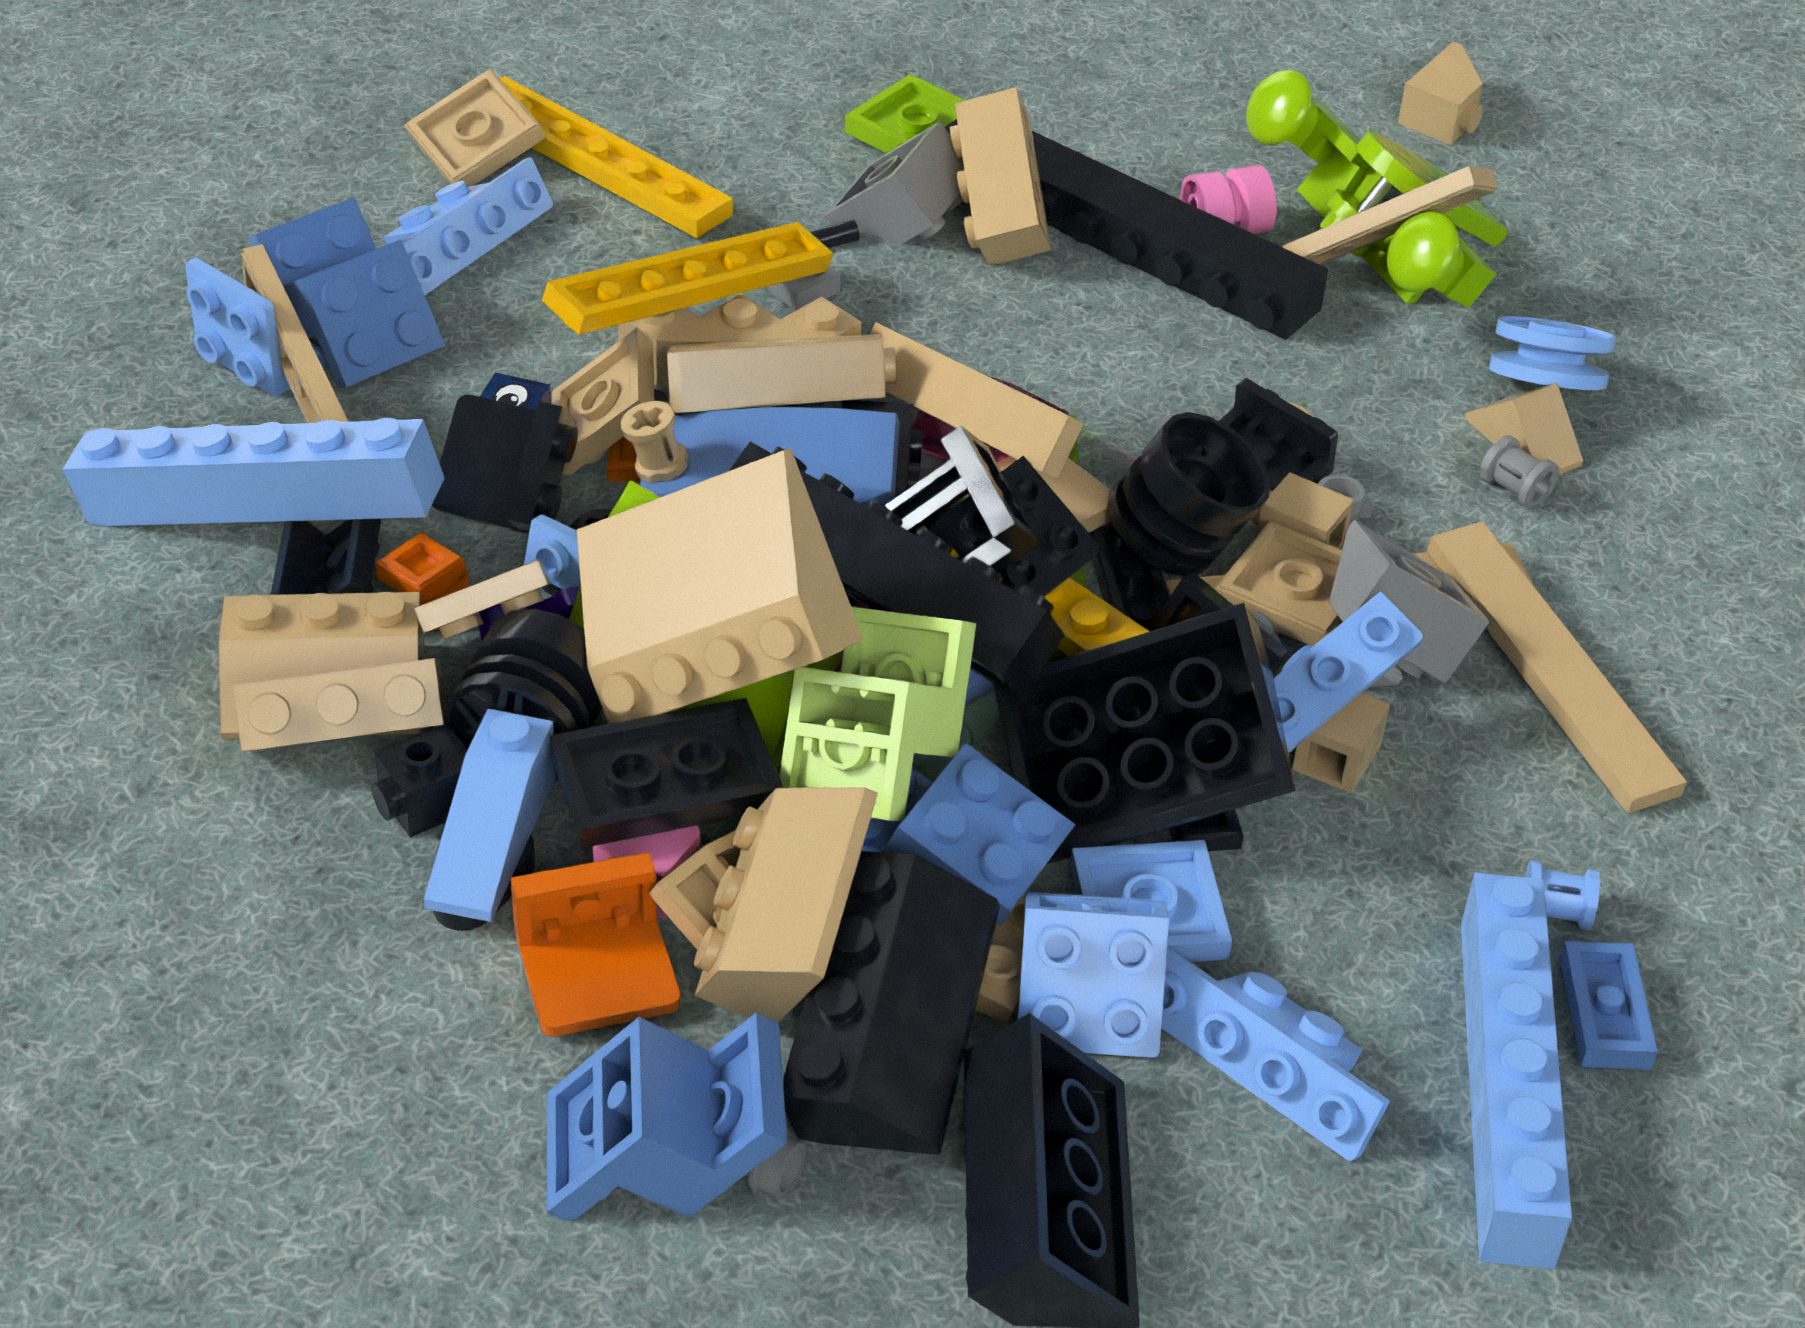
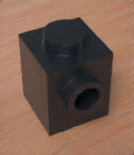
[371,723,468,837]

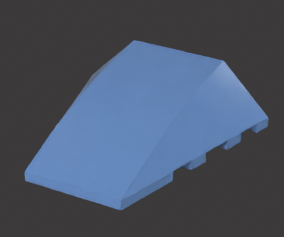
[640,407,900,507]

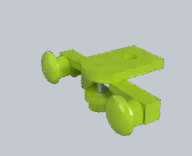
[1246,69,1510,309]

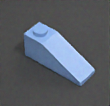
[424,709,556,922]

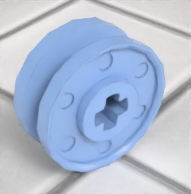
[1489,316,1617,390]

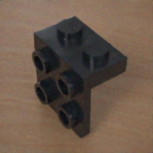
[432,394,578,533]
[924,455,1098,597]

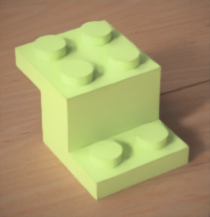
[779,607,977,822]

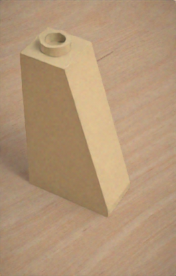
[667,334,896,413]

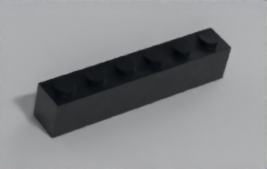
[729,441,1065,699]

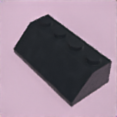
[783,851,1000,1155]
[963,1013,1140,1328]

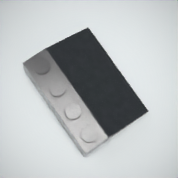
[993,602,1296,865]

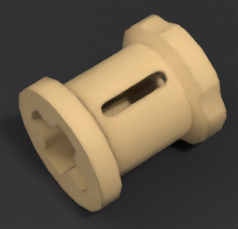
[620,401,689,483]

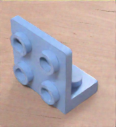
[185,257,327,397]
[1018,892,1169,1058]

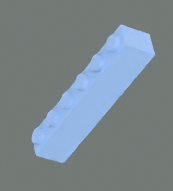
[62,418,445,526]
[1461,872,1572,1269]

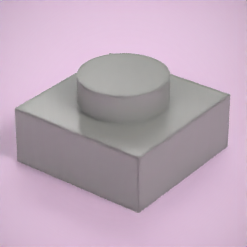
[766,266,841,311]

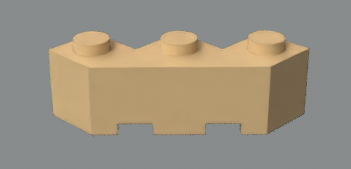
[618,294,862,390]

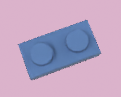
[1559,941,1657,1070]

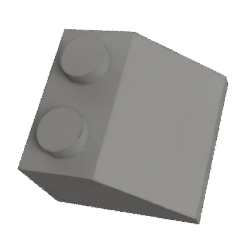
[823,121,965,244]
[1329,519,1489,683]

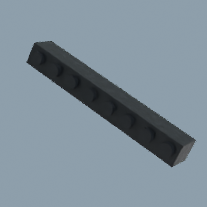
[944,119,1328,340]

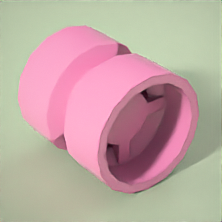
[1180,164,1277,235]

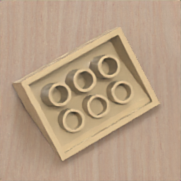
[577,448,863,724]

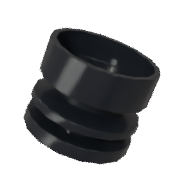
[1107,412,1270,576]
[444,609,602,782]

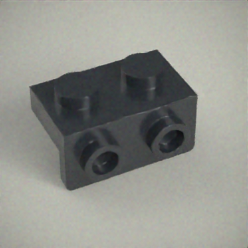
[1219,378,1338,491]
[271,519,381,595]

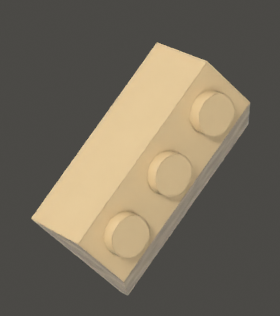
[219,592,425,739]
[694,787,878,1023]

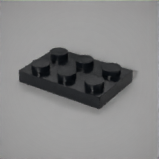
[549,698,784,848]

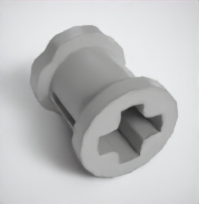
[1480,435,1559,509]

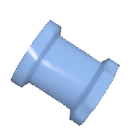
[1525,860,1600,931]

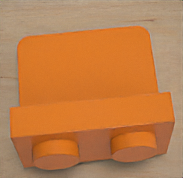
[511,852,680,1037]

